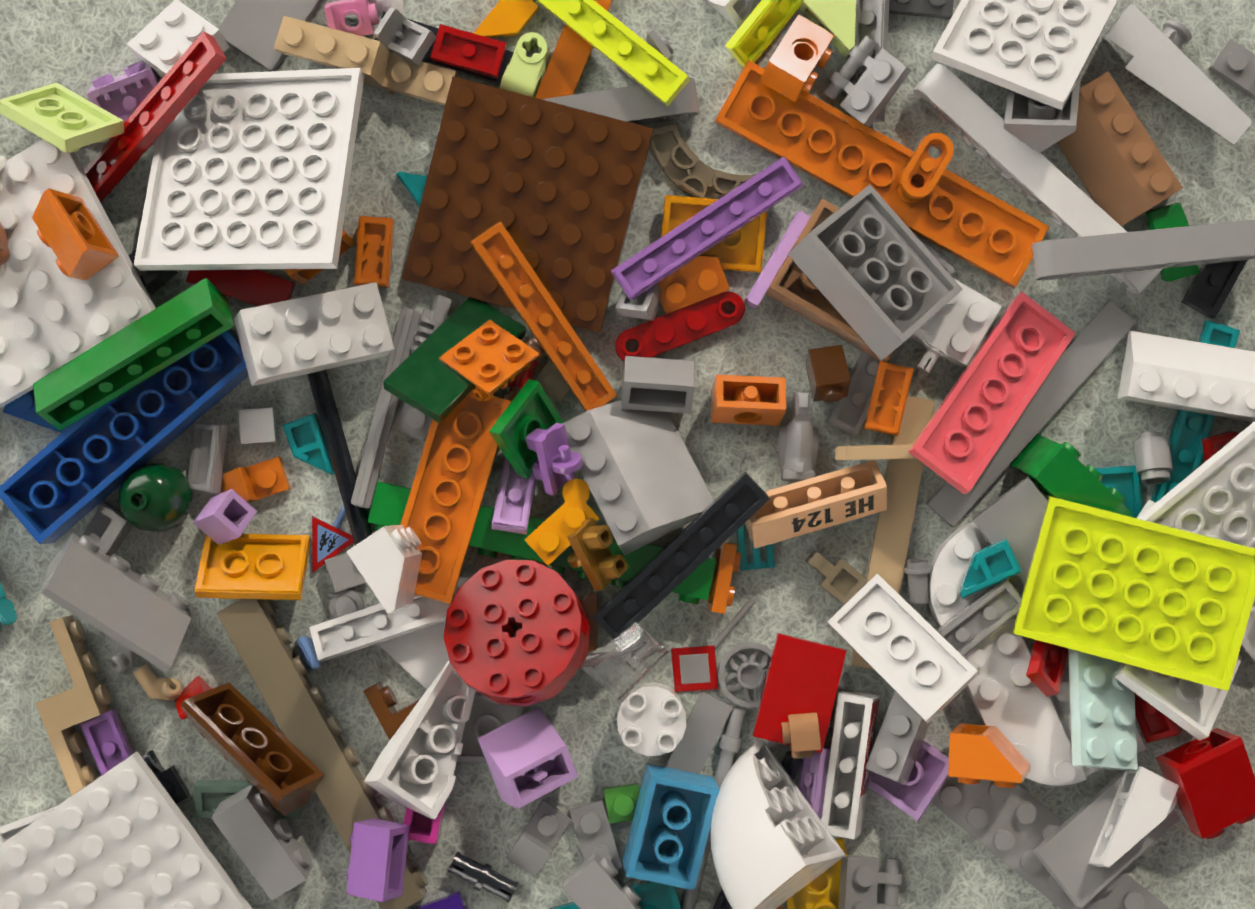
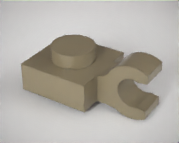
[805,550,868,605]

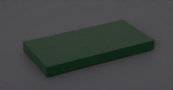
[383,297,526,423]

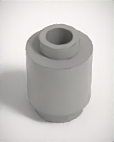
[1133,431,1173,485]

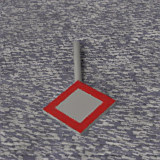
[671,597,756,692]

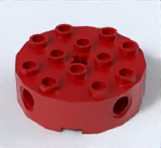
[443,560,591,706]

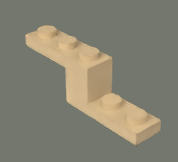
[273,16,459,106]
[36,615,111,796]

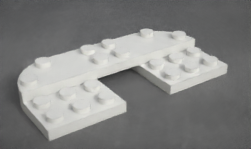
[928,522,1146,786]

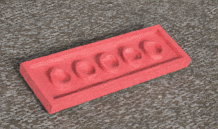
[908,291,1076,495]

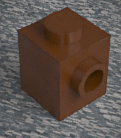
[805,345,851,403]

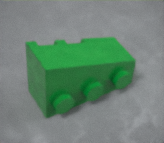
[1009,434,1133,516]

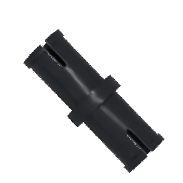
[447,851,519,903]

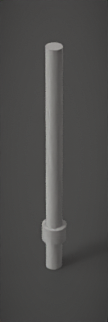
[681,707,746,909]

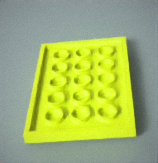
[1013,496,1255,691]

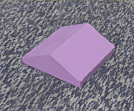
[868,740,949,821]

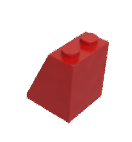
[1156,728,1255,839]

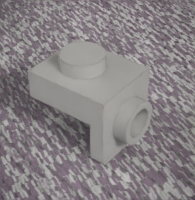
[373,7,436,66]

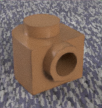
[781,712,821,758]

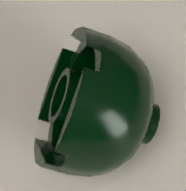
[118,463,192,532]

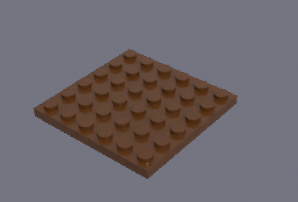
[402,76,654,332]

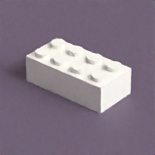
[234,282,394,386]

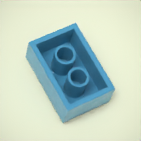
[622,763,720,890]

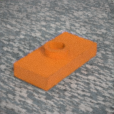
[354,216,395,288]
[864,361,914,436]

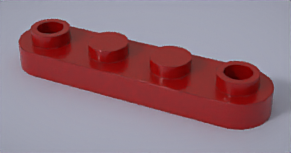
[615,291,745,362]

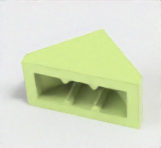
[800,0,856,58]

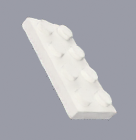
[827,574,979,724]

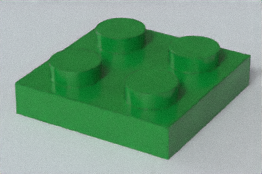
[489,379,563,479]

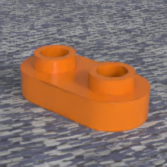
[900,132,954,200]

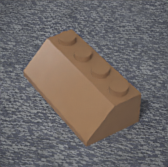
[1057,71,1183,226]

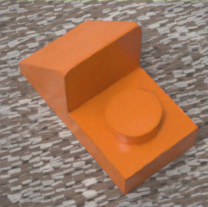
[220,456,291,503]

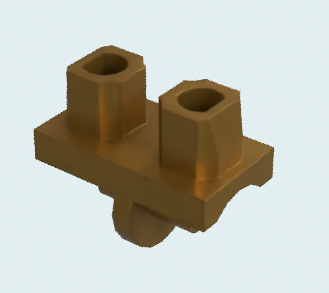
[567,518,628,591]

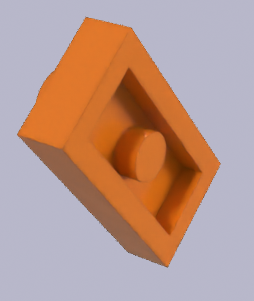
[707,542,741,614]

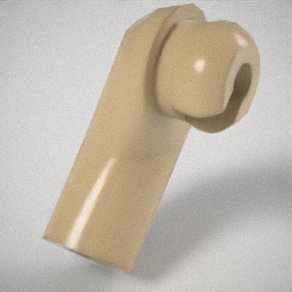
[132,664,182,701]

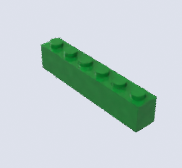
[33,278,234,431]

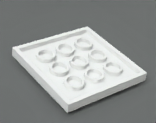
[932,0,1119,110]

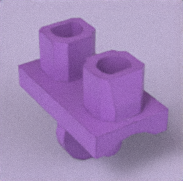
[526,423,583,495]

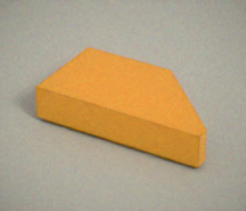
[474,0,539,38]

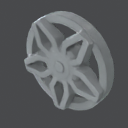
[718,642,773,708]

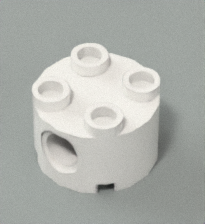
[617,682,687,756]

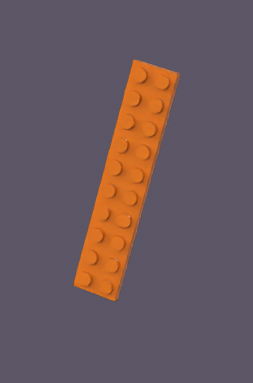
[715,60,1050,288]

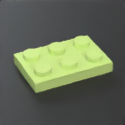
[0,83,124,152]

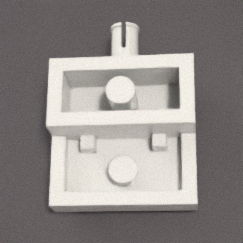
[127,0,229,79]
[910,277,1002,373]

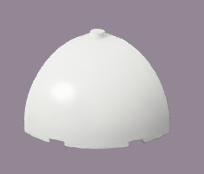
[711,740,845,909]

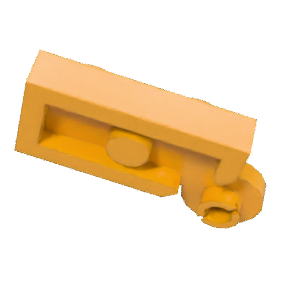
[525,478,600,565]

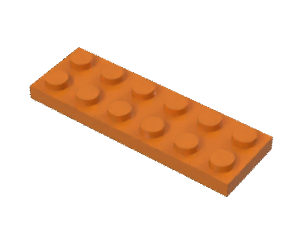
[400,390,512,604]

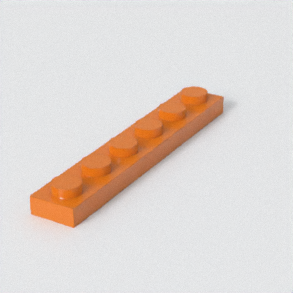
[470,222,617,412]

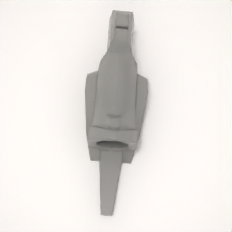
[779,392,820,485]

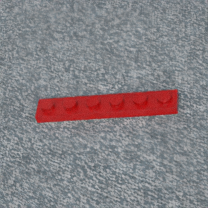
[84,31,227,203]

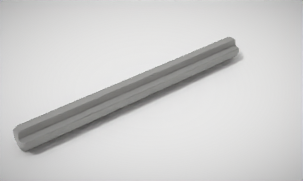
[351,308,421,508]

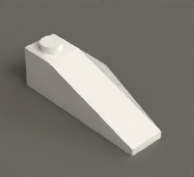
[364,661,475,819]

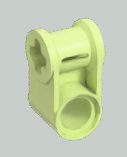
[500,32,549,98]

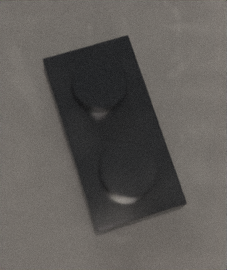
[1181,260,1248,319]

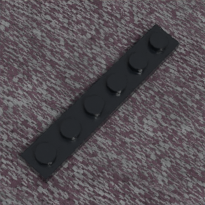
[593,471,771,643]

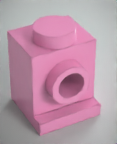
[324,0,379,36]

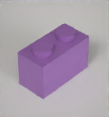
[346,818,409,902]

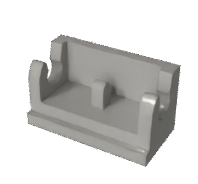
[81,501,133,557]

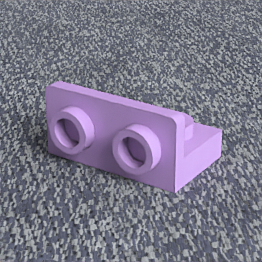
[86,61,159,122]

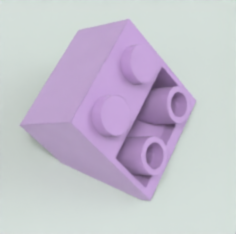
[478,708,578,809]

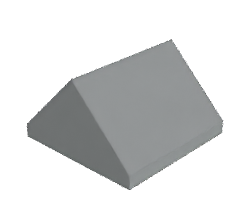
[1004,75,1081,153]

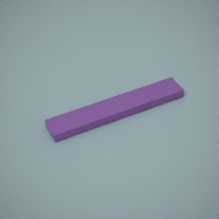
[611,157,804,301]

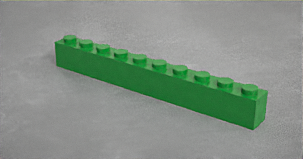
[368,481,717,605]

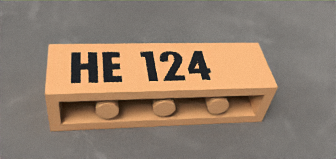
[745,460,887,549]

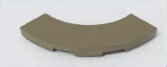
[649,123,756,199]

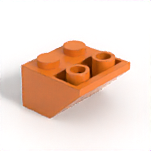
[948,723,1030,788]

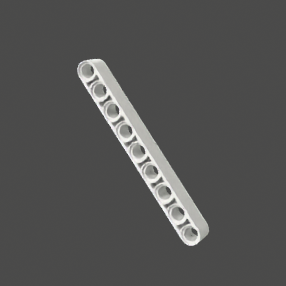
[913,64,1163,295]

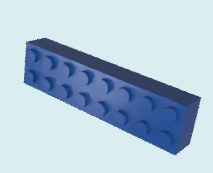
[0,328,249,544]

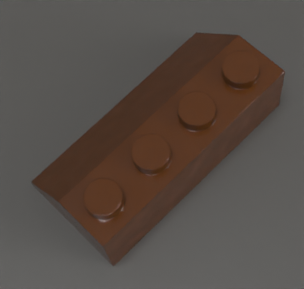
[181,682,324,816]

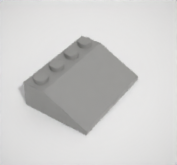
[788,184,963,361]
[563,400,714,556]
[41,533,192,673]

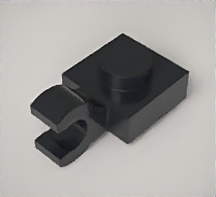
[141,749,190,804]

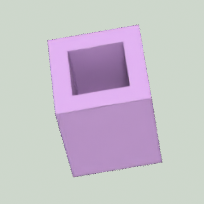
[193,489,257,545]

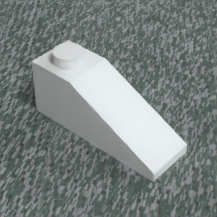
[1088,766,1179,868]

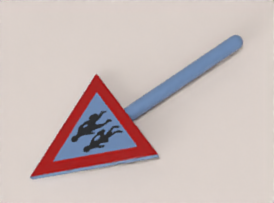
[312,505,354,573]

